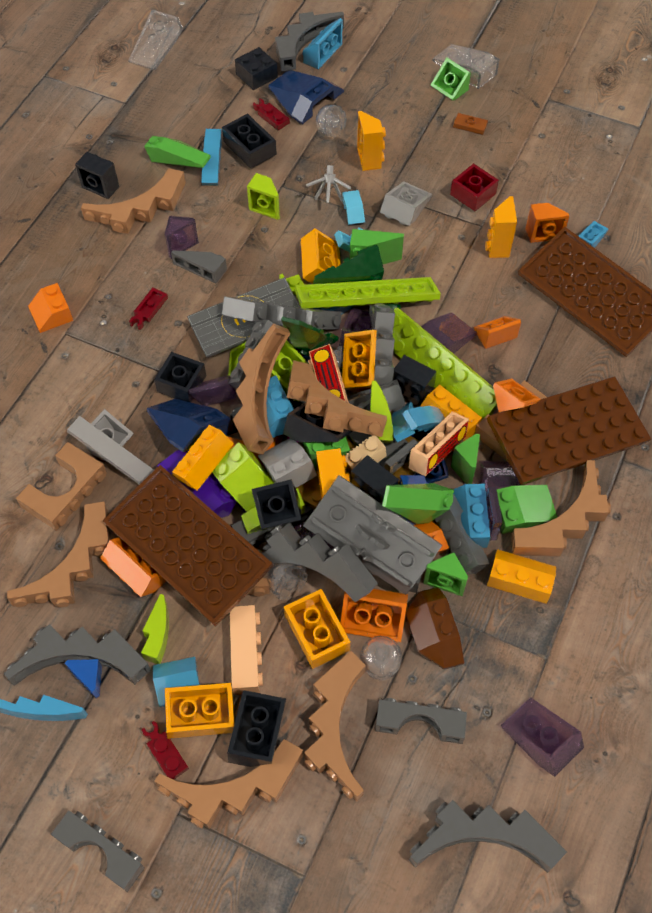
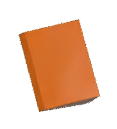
[473,316,521,349]
[493,379,541,412]

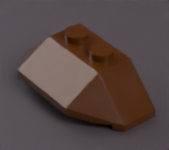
[405,587,464,669]

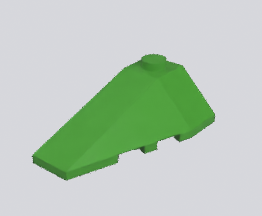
[144,136,211,168]
[382,483,454,524]

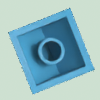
[153,657,200,707]

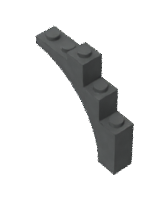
[275,12,344,71]
[222,297,342,329]
[369,303,395,385]
[258,523,378,602]
[3,624,151,686]
[409,800,567,873]

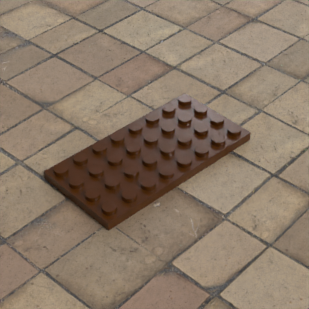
[518,227,652,357]
[486,376,651,485]
[103,465,274,627]

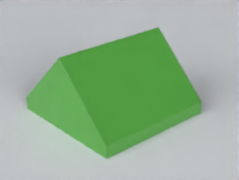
[431,58,471,100]
[451,434,480,484]
[423,552,468,597]

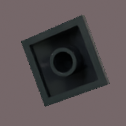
[252,479,302,529]

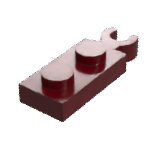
[253,98,290,131]
[129,287,168,330]
[142,721,189,780]

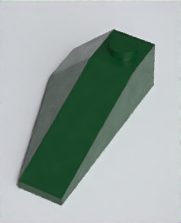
[313,245,384,284]
[281,317,339,356]

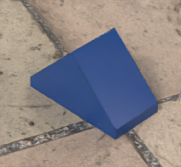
[65,659,102,698]

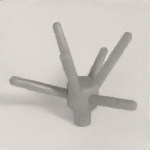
[306,165,351,203]

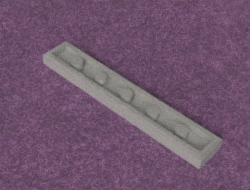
[67,416,154,485]

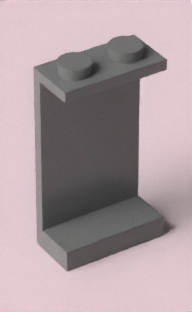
[347,398,418,474]

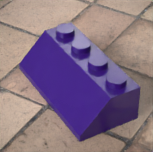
[157,450,237,518]

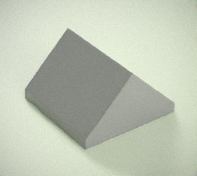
[85,409,134,460]

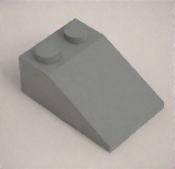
[380,181,432,226]
[258,438,317,488]

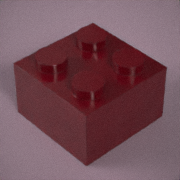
[450,163,499,211]

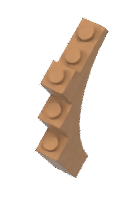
[81,168,186,234]
[233,323,291,455]
[287,360,387,437]
[511,460,611,556]
[7,502,111,608]
[304,651,366,801]
[154,739,304,829]

